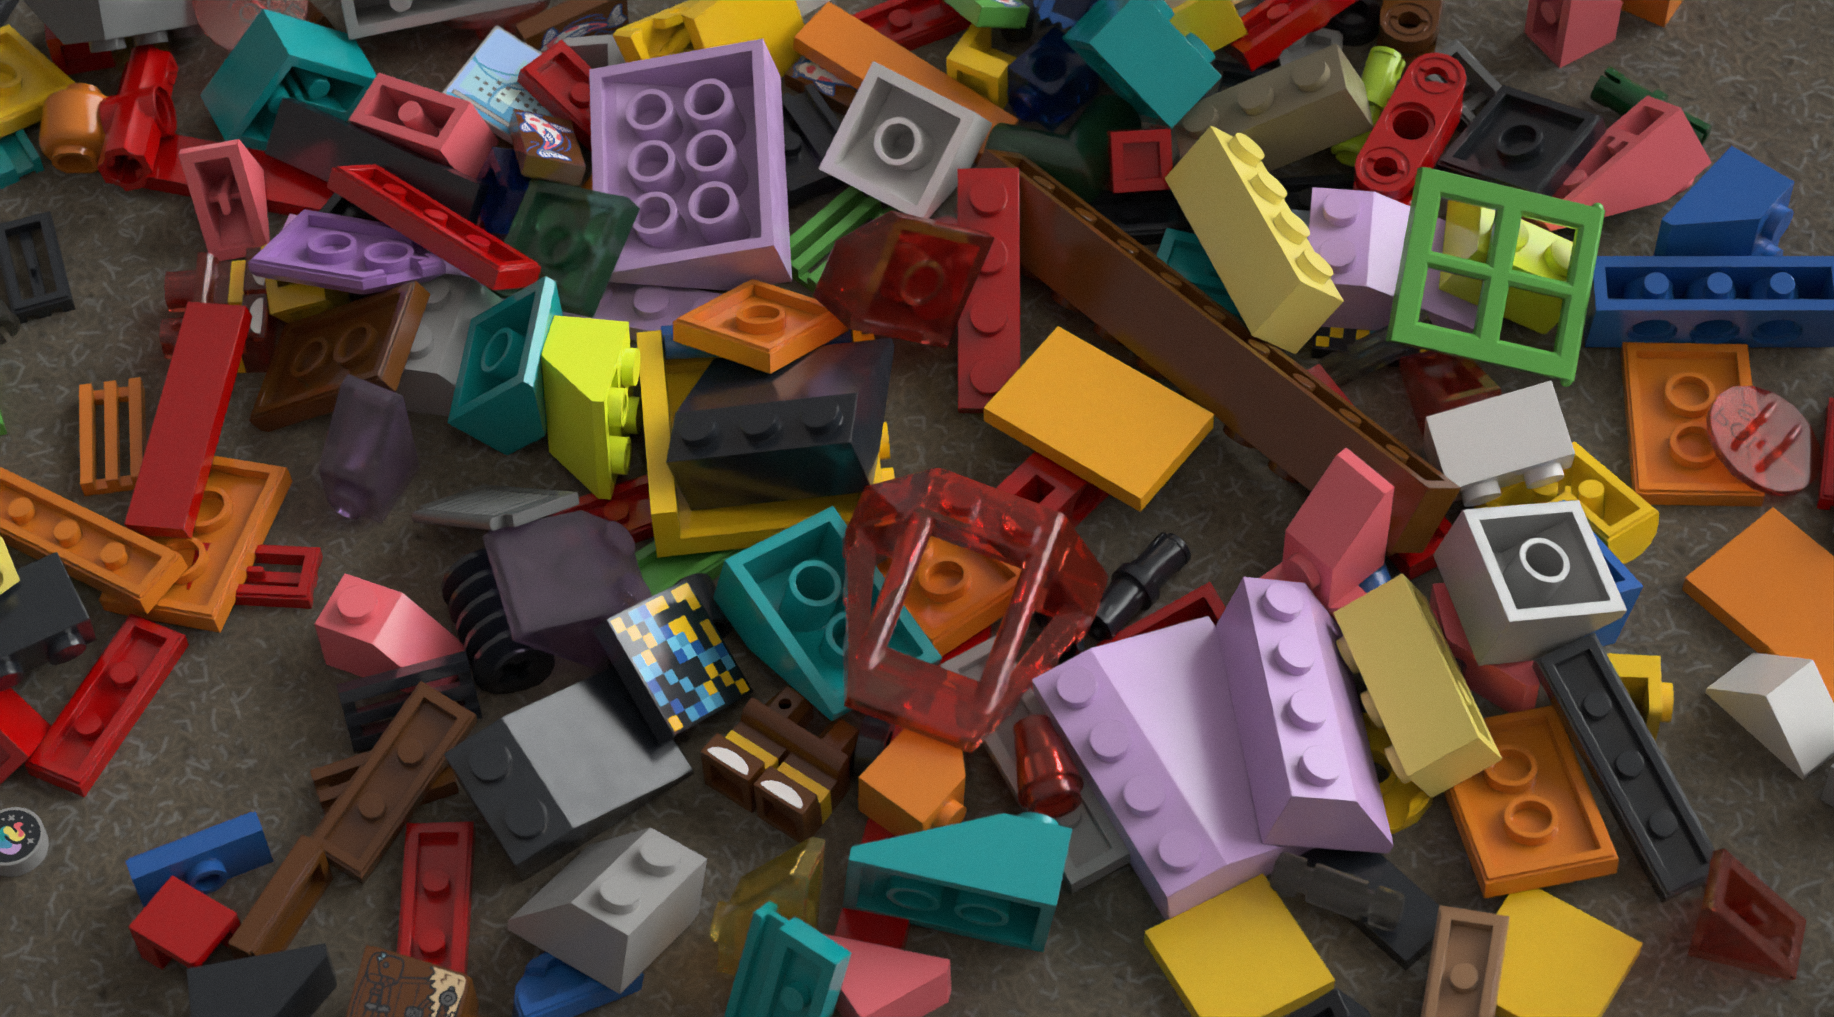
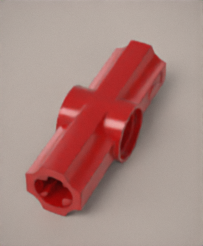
[97,44,179,191]

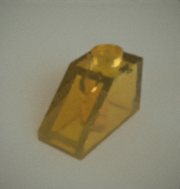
[710,837,825,976]

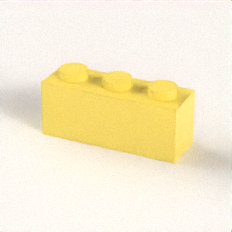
[1333,574,1502,798]

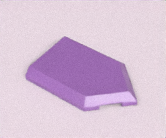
[248,209,446,295]

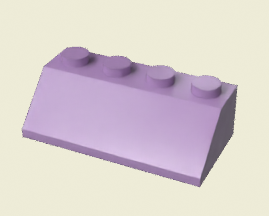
[1216,577,1394,853]

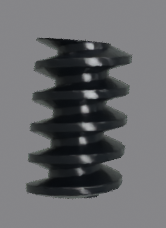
[441,546,555,694]

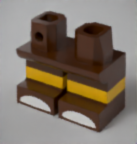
[700,686,860,847]

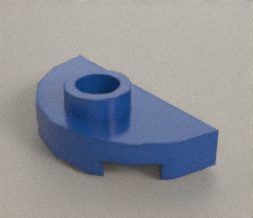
[512,952,644,1017]

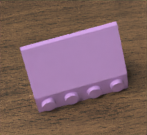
[589,38,792,291]
[1032,616,1313,920]

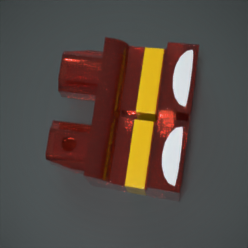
[159,247,278,373]

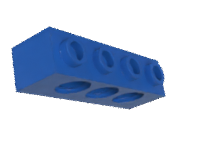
[1584,256,1834,347]

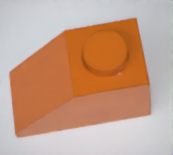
[858,686,967,837]

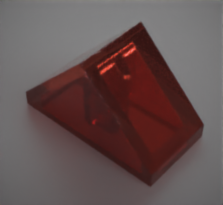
[1398,351,1502,439]
[1687,848,1807,980]

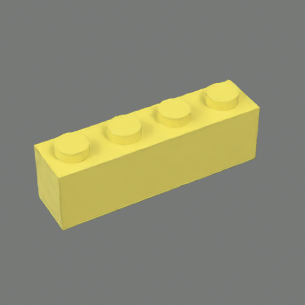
[1165,125,1344,354]

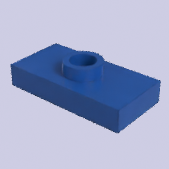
[125,811,274,908]

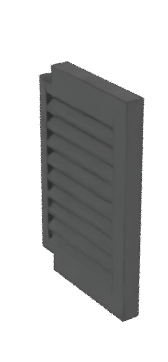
[412,484,580,531]

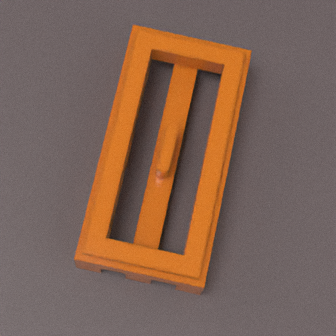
[79,377,146,496]

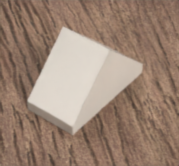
[1705,653,1834,780]

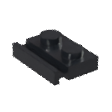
[782,83,843,207]

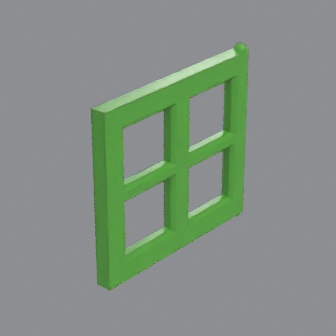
[1386,167,1605,387]

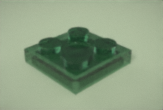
[484,179,640,318]

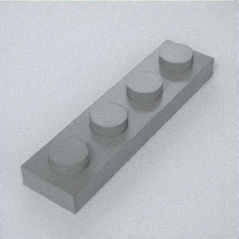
[940,634,1130,894]

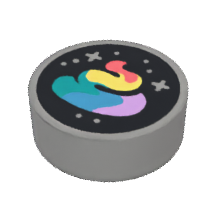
[0,807,49,877]

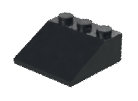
[666,338,895,511]

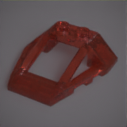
[843,468,1109,753]

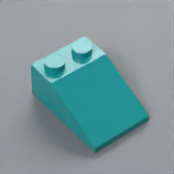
[713,506,942,721]
[842,812,1072,952]

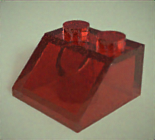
[813,210,995,348]

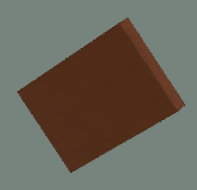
[249,281,430,432]

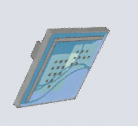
[442,25,554,145]

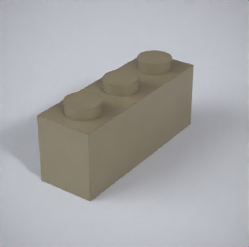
[1175,43,1374,172]

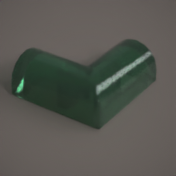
[984,94,1142,203]

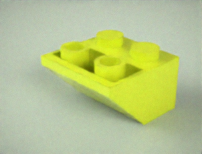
[541,315,643,500]

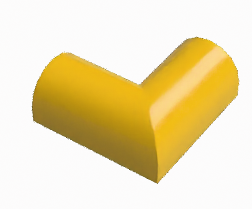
[1474,441,1659,564]

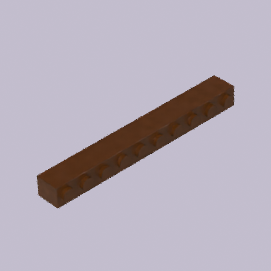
[953,149,1461,556]

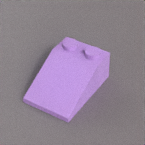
[1308,187,1478,334]

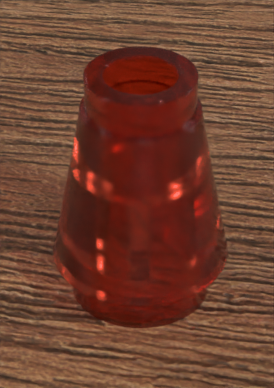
[1012,714,1084,819]

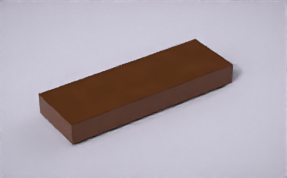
[309,681,477,885]

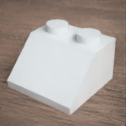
[818,61,992,223]
[1423,380,1575,507]

